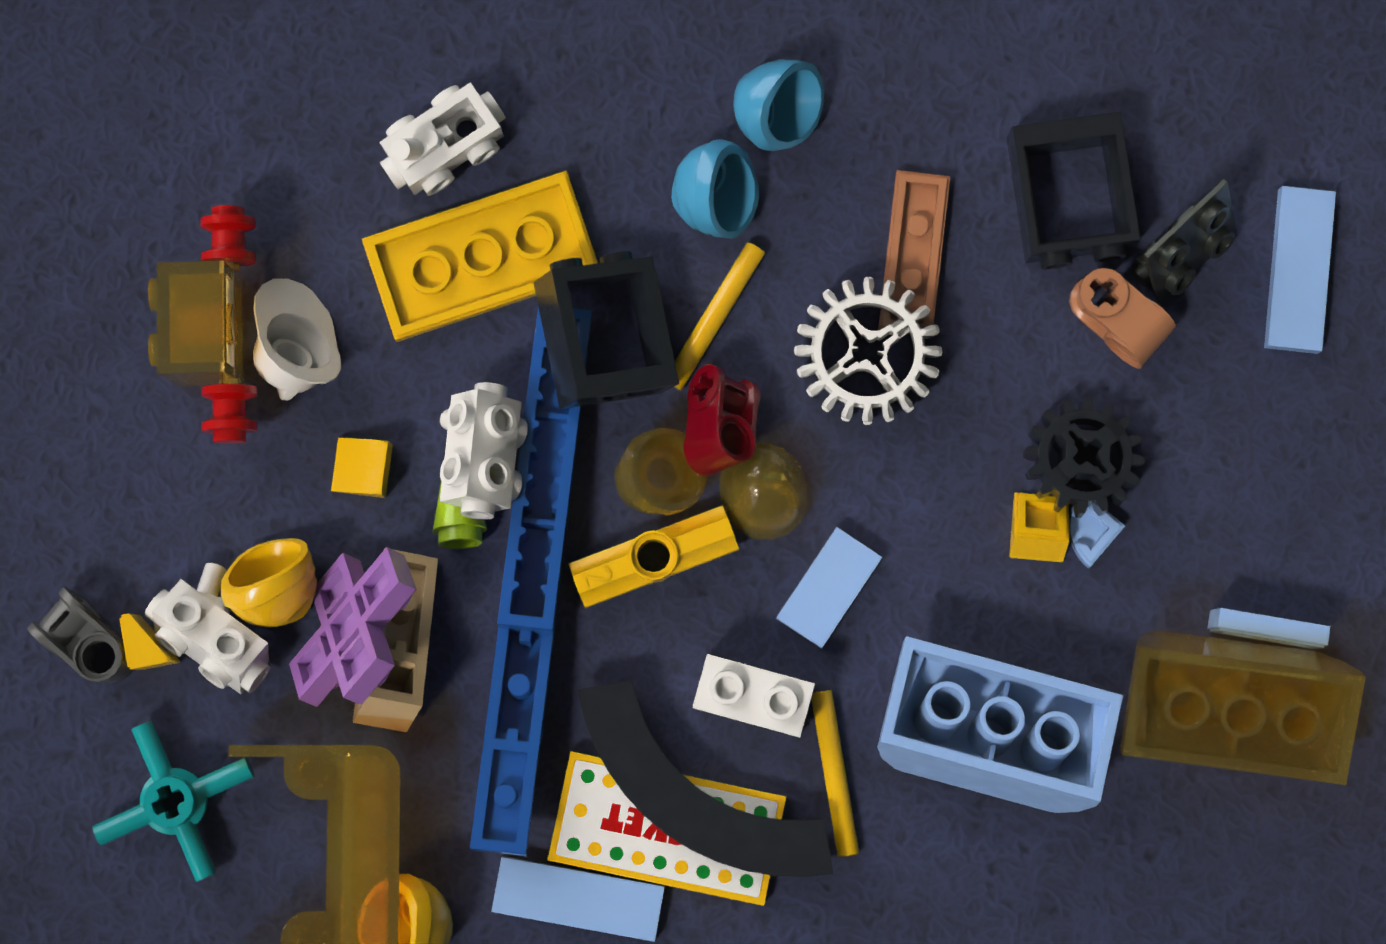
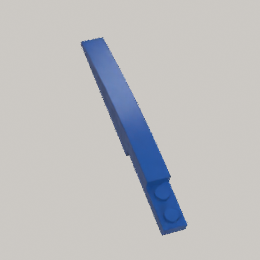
[470,307,593,856]

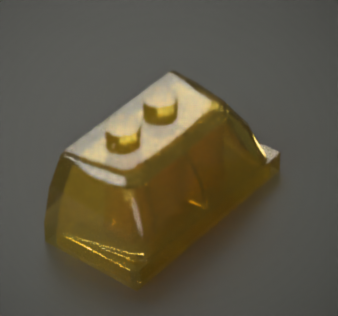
[1120,630,1366,785]

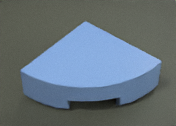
[1069,491,1125,568]

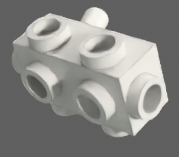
[380,82,506,196]
[440,382,528,519]
[145,563,270,694]

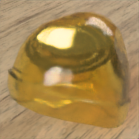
[614,427,707,515]
[719,442,808,540]

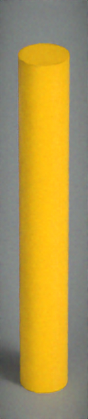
[674,242,765,391]
[811,690,859,857]

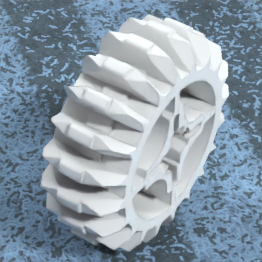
[794,277,942,425]

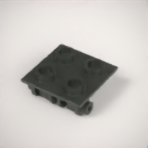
[1130,179,1237,305]

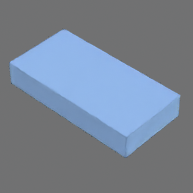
[776,527,882,649]
[1207,608,1331,649]

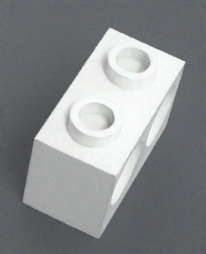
[692,654,815,738]

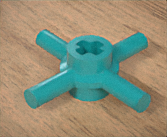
[92,721,255,882]

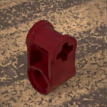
[683,364,761,477]

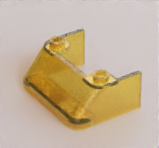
[228,744,400,944]

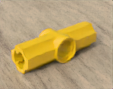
[568,505,739,609]

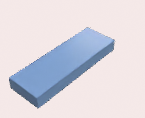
[1264,186,1336,354]
[491,856,665,942]

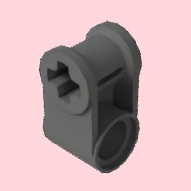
[27,586,132,684]

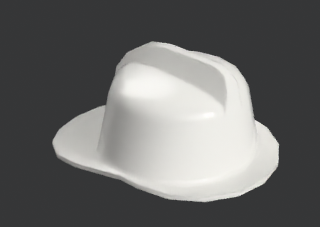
[253,279,342,401]

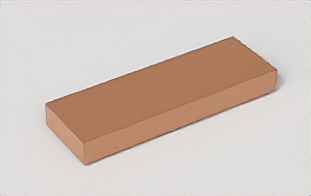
[878,170,950,335]

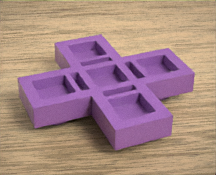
[289,547,417,707]

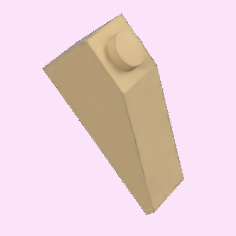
[353,549,438,732]

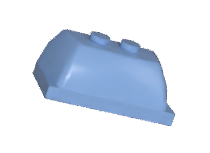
[877,636,1123,813]

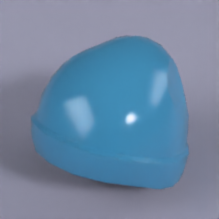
[733,59,825,151]
[671,139,759,239]

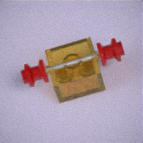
[148,205,257,444]

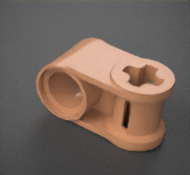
[1069,268,1176,369]

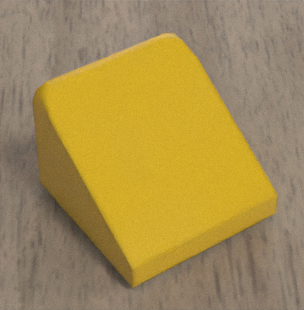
[331,437,393,498]
[1009,492,1069,562]
[119,613,180,670]

